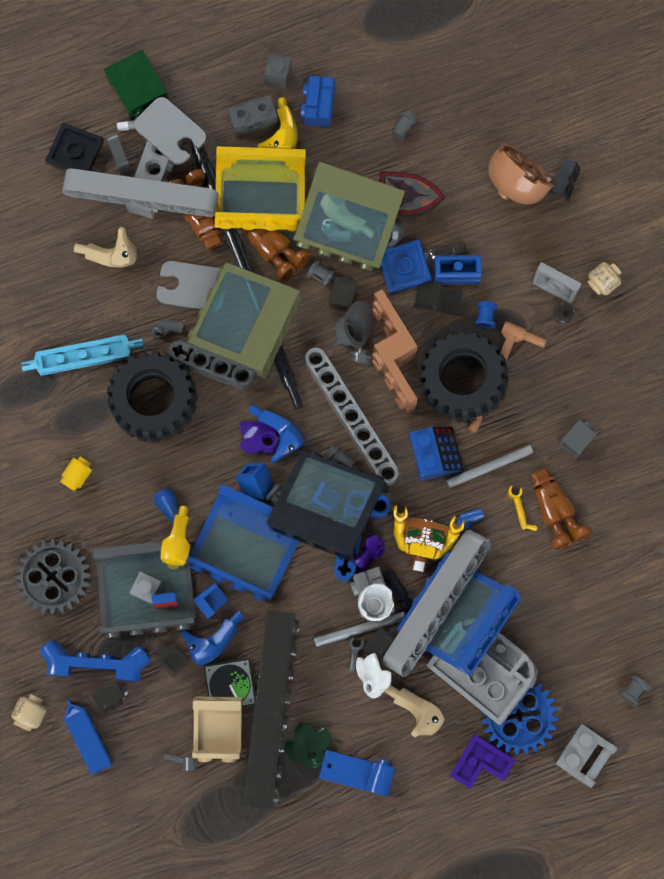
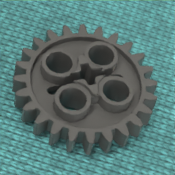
[14,539,92,616]

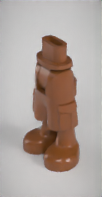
[169,169,223,250]
[243,212,311,282]
[531,469,593,550]

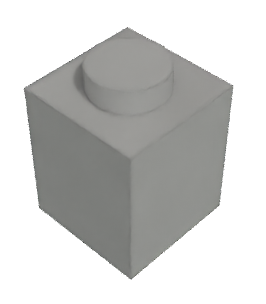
[130,572,164,605]

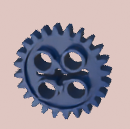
[481,683,559,755]

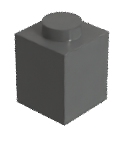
[265,54,292,90]
[559,420,597,459]

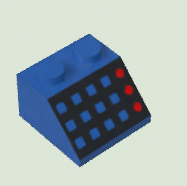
[409,427,464,481]

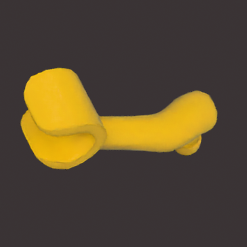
[507,485,537,531]

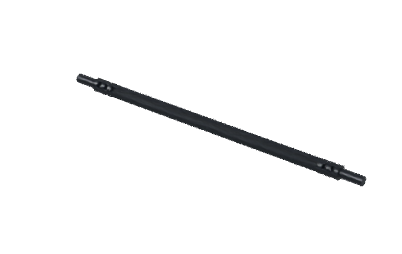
[190,139,303,410]

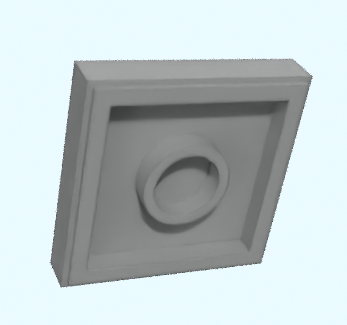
[532,262,581,303]

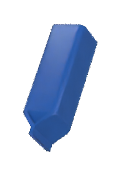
[64,700,114,775]

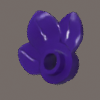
[239,421,280,454]
[354,534,385,574]

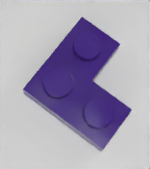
[450,735,515,789]

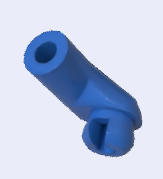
[456,508,484,536]

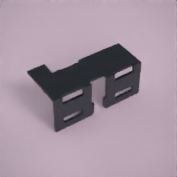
[548,160,581,202]

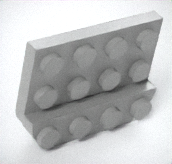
[426,620,538,725]

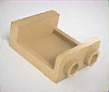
[192,696,242,762]

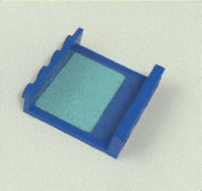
[186,484,298,602]
[396,552,522,677]

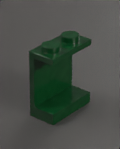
[104,49,169,121]

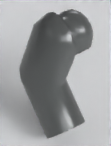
[151,319,185,339]

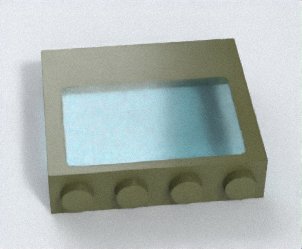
[292,161,405,272]
[188,262,302,378]

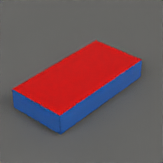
[151,592,180,610]

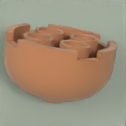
[488,143,554,205]

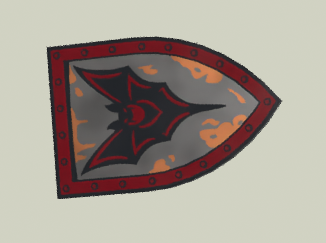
[376,171,445,216]

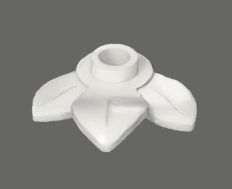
[356,653,392,698]

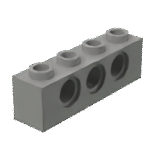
[125,140,182,219]

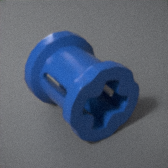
[475,301,497,329]

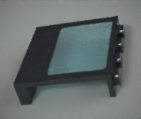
[266,450,388,563]

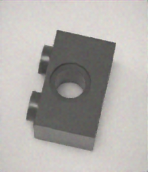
[228,96,278,139]

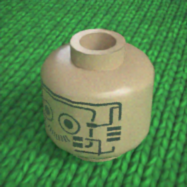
[587,262,621,295]
[11,694,47,731]

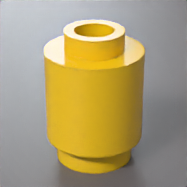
[60,456,92,491]

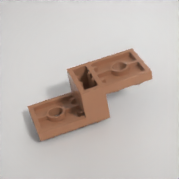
[372,289,418,414]

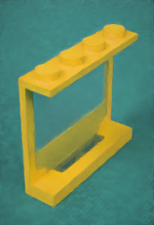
[215,146,306,231]

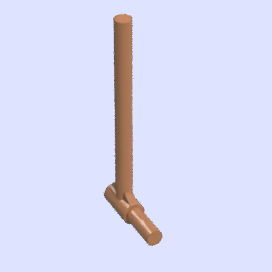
[468,321,547,433]

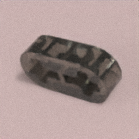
[424,241,468,265]

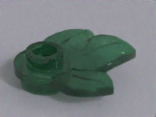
[284,722,331,768]

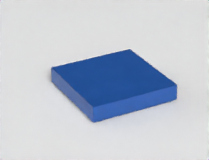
[380,239,432,294]

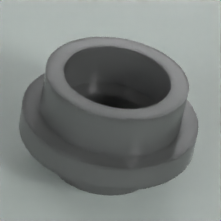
[350,348,372,365]

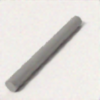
[446,445,533,489]
[314,611,405,647]

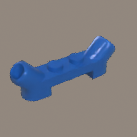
[40,640,151,682]

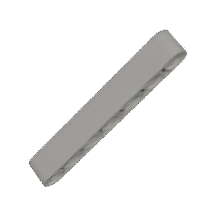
[62,169,219,217]
[306,348,398,487]
[383,530,491,676]

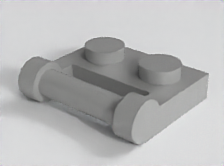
[555,724,617,789]

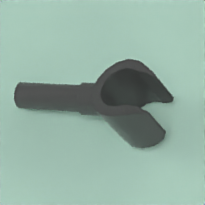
[349,637,364,671]
[164,753,197,771]

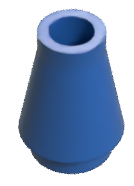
[153,487,179,523]

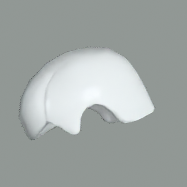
[358,583,394,621]

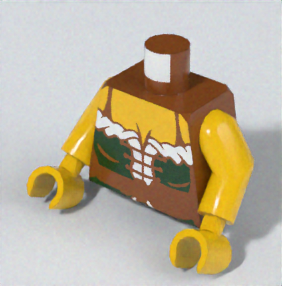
[393,505,465,573]

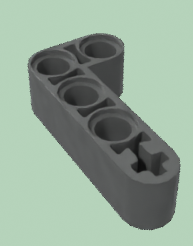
[168,341,257,390]

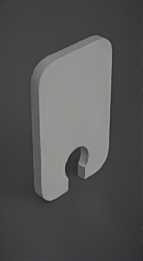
[134,97,206,165]
[157,261,226,312]

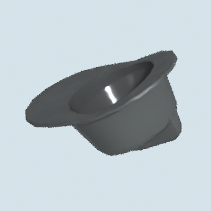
[335,301,374,348]

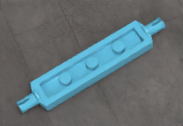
[21,335,144,376]

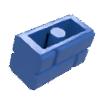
[301,76,335,128]
[434,255,481,285]

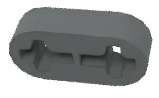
[106,133,131,175]

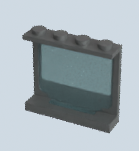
[93,539,196,639]

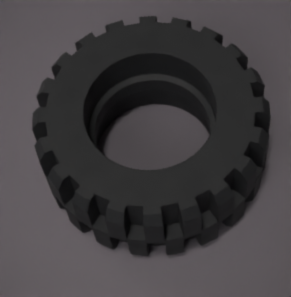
[420,331,508,422]
[107,351,197,443]

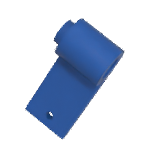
[318,750,396,797]

